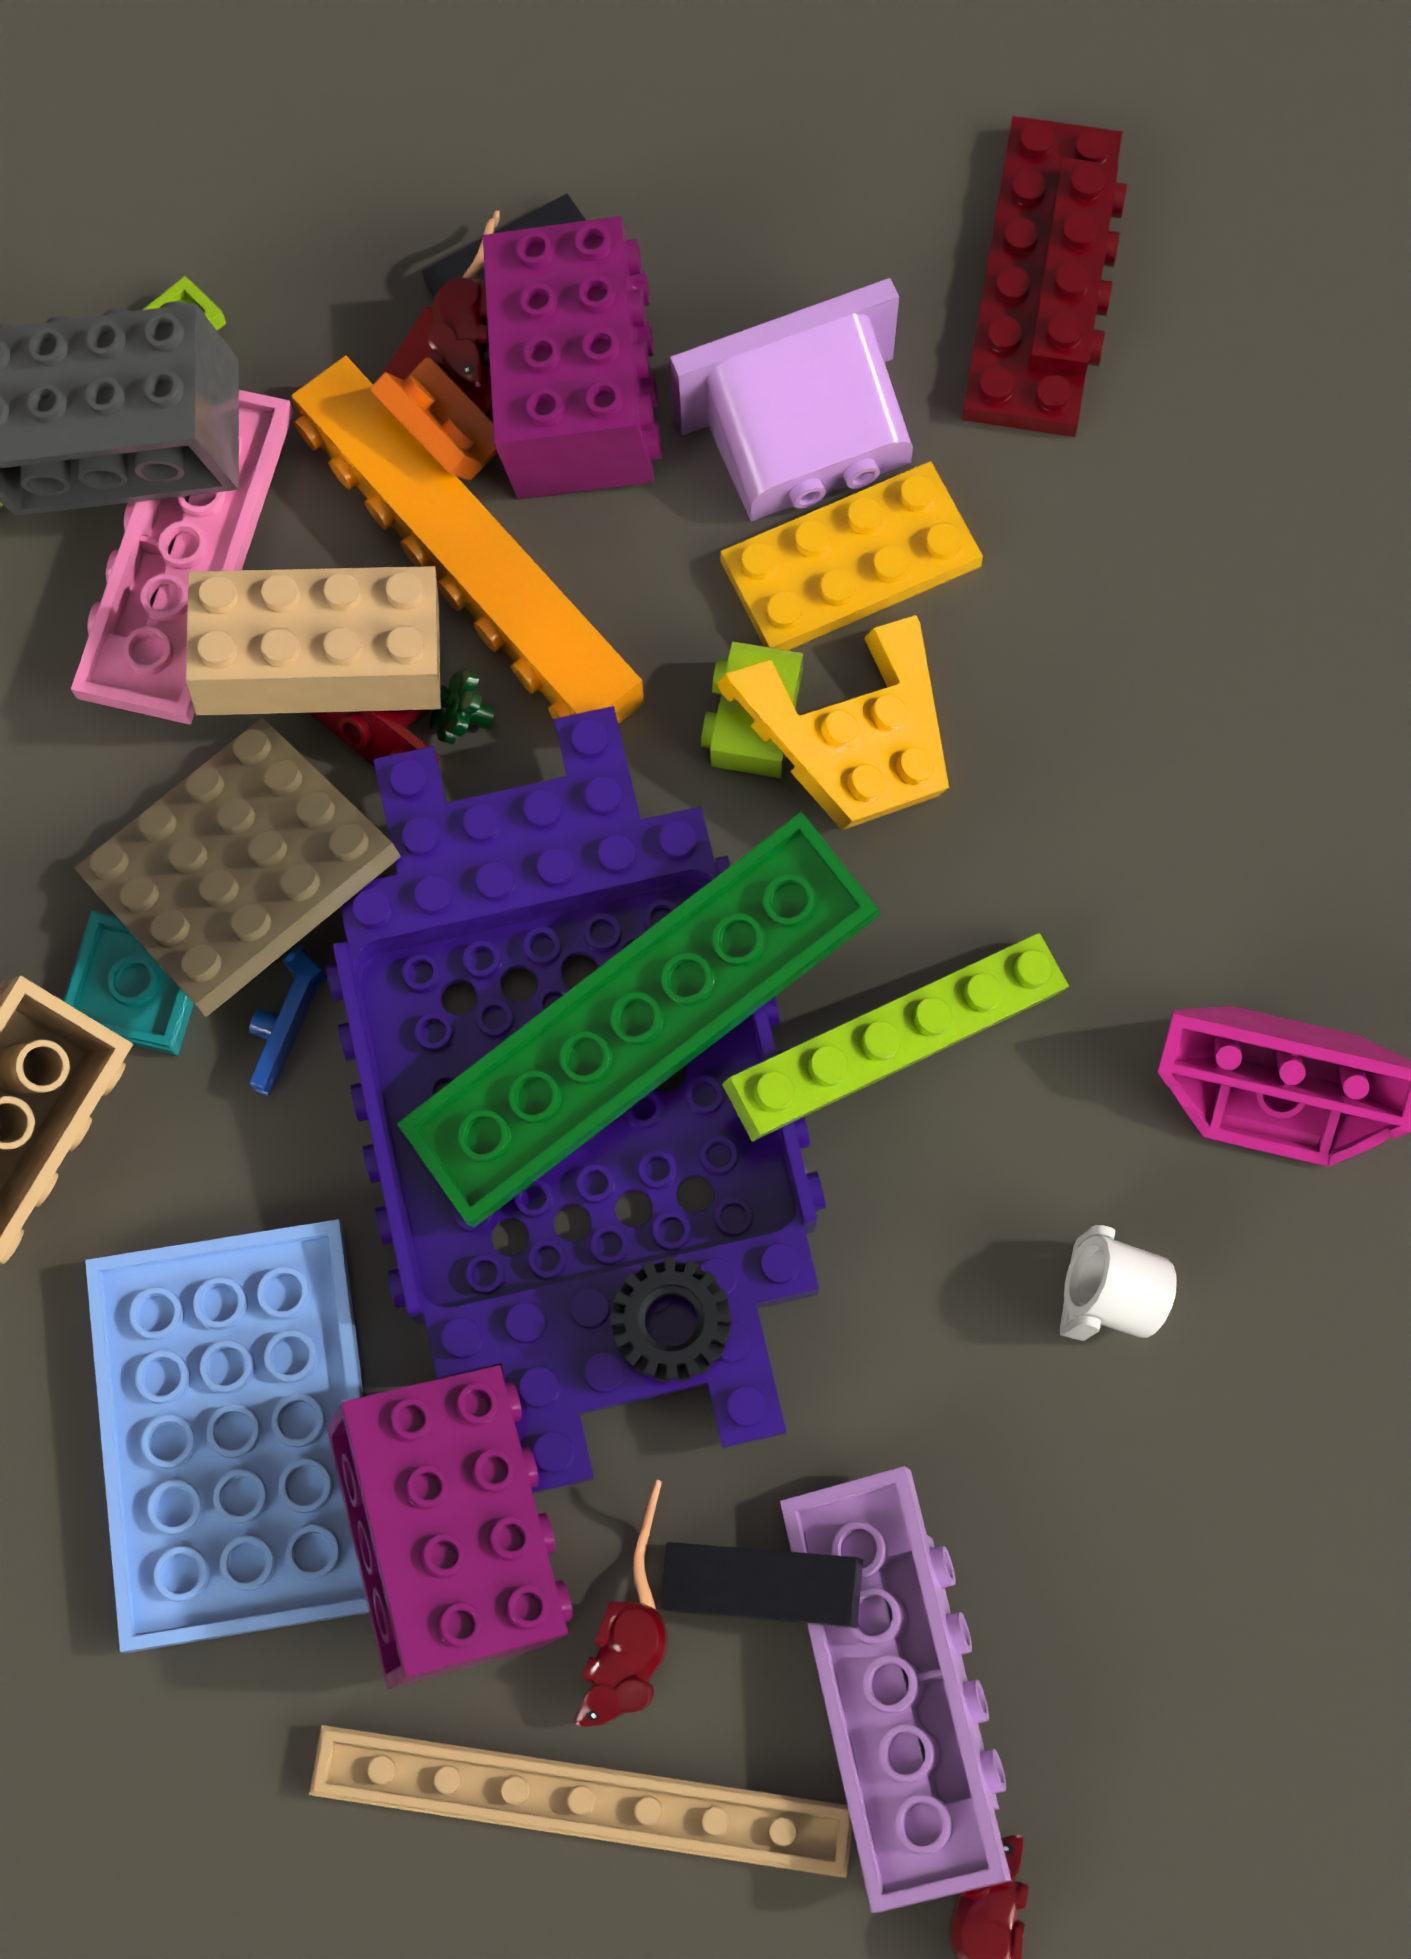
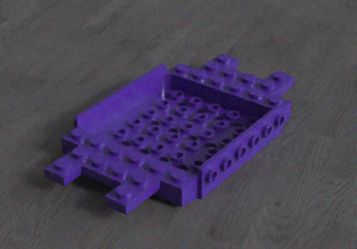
[326,706,826,1494]

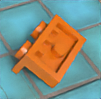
[370,358,498,481]

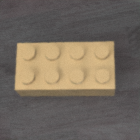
[186,566,441,715]

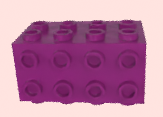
[483,216,662,500]
[326,1365,572,1690]

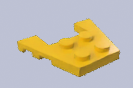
[717,615,949,830]

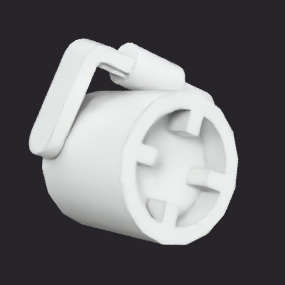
[1060,1225,1177,1341]

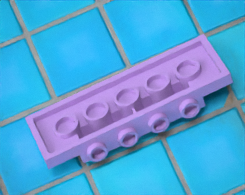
[780,1466,1011,1913]

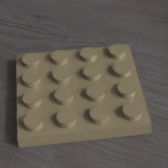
[74,717,401,1017]

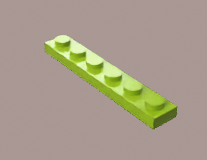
[722,933,1069,1142]

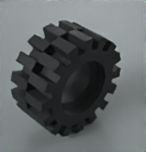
[611,1258,731,1383]

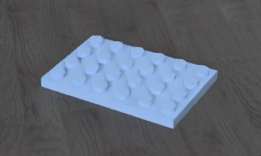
[85,1219,369,1653]

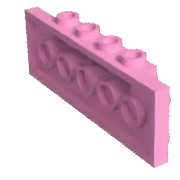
[71,390,294,725]

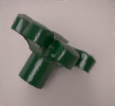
[430,669,494,744]

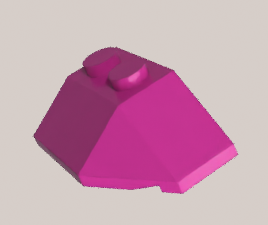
[1158,1006,1411,1167]

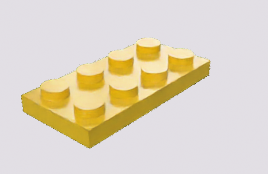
[720,461,983,650]

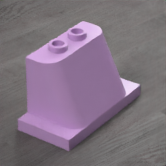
[670,278,913,522]

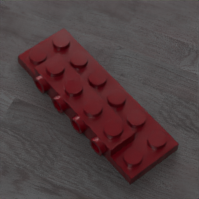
[962,116,1127,437]

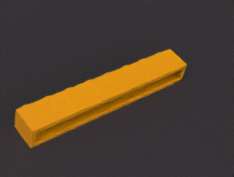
[291,355,644,724]

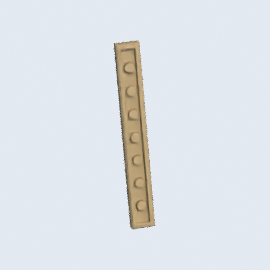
[309,1725,853,1878]

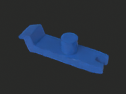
[249,944,327,1097]

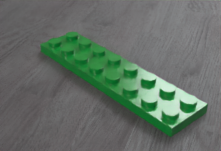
[397,811,881,1228]

